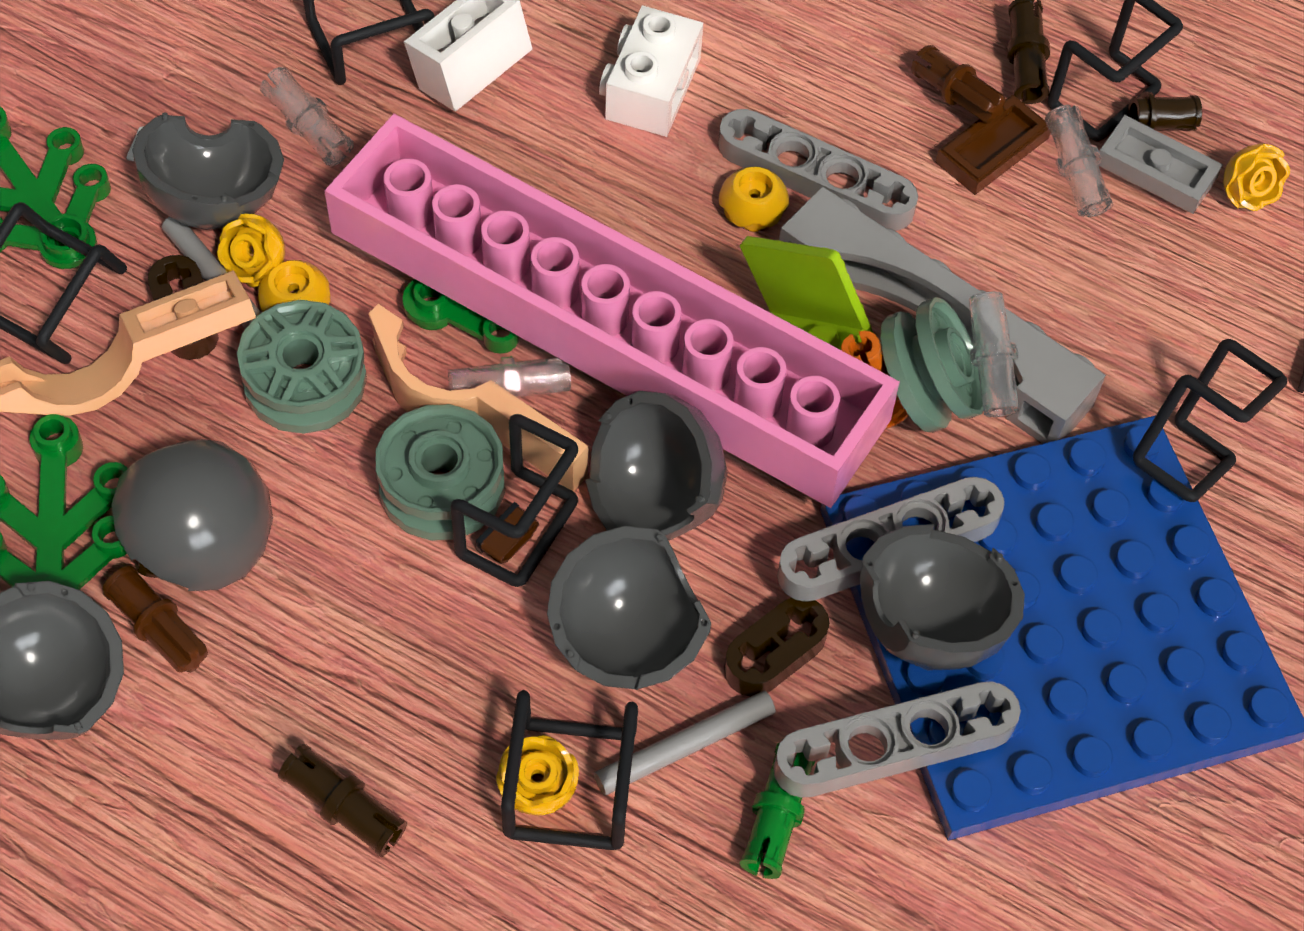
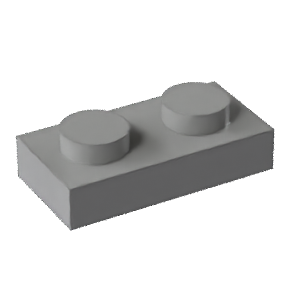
[1095,115,1223,214]

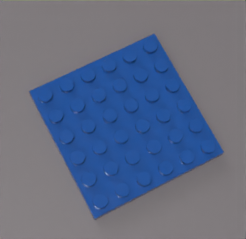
[820,415,1304,841]

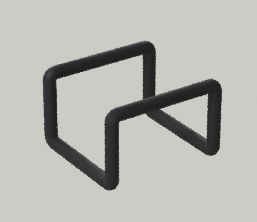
[303,0,435,85]
[1048,0,1183,141]
[0,202,127,364]
[1133,339,1287,502]
[450,414,579,587]
[501,690,638,850]

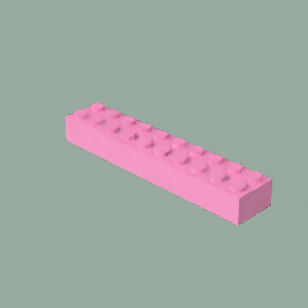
[324,114,900,508]

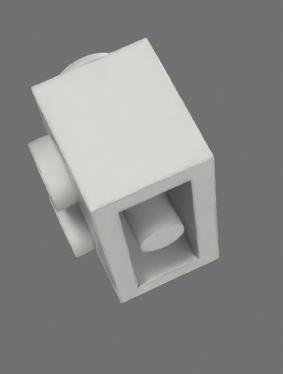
[404,0,532,112]
[599,5,703,137]

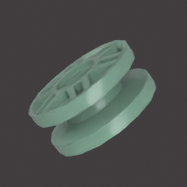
[880,297,986,433]
[237,300,367,434]
[376,404,505,541]

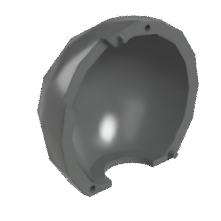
[132,112,284,230]
[586,391,728,541]
[111,439,273,591]
[860,524,1025,671]
[547,526,711,690]
[0,581,124,740]

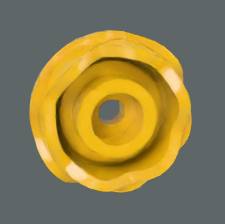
[1223,144,1290,211]
[719,166,789,232]
[217,214,285,287]
[258,260,330,312]
[496,735,579,816]

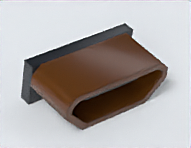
[476,502,539,564]

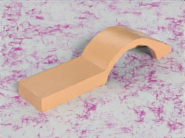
[0,270,256,416]
[369,304,588,492]

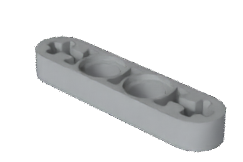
[718,109,918,231]
[777,477,1005,602]
[773,681,1021,798]

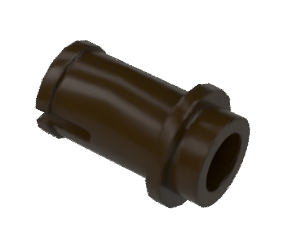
[1127,92,1202,131]

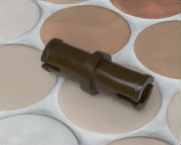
[1007,0,1050,104]
[278,744,407,857]

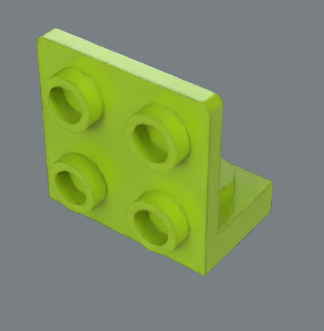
[740,236,874,350]

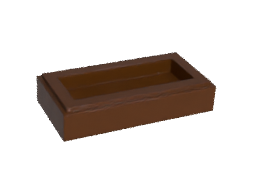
[936,94,1053,195]

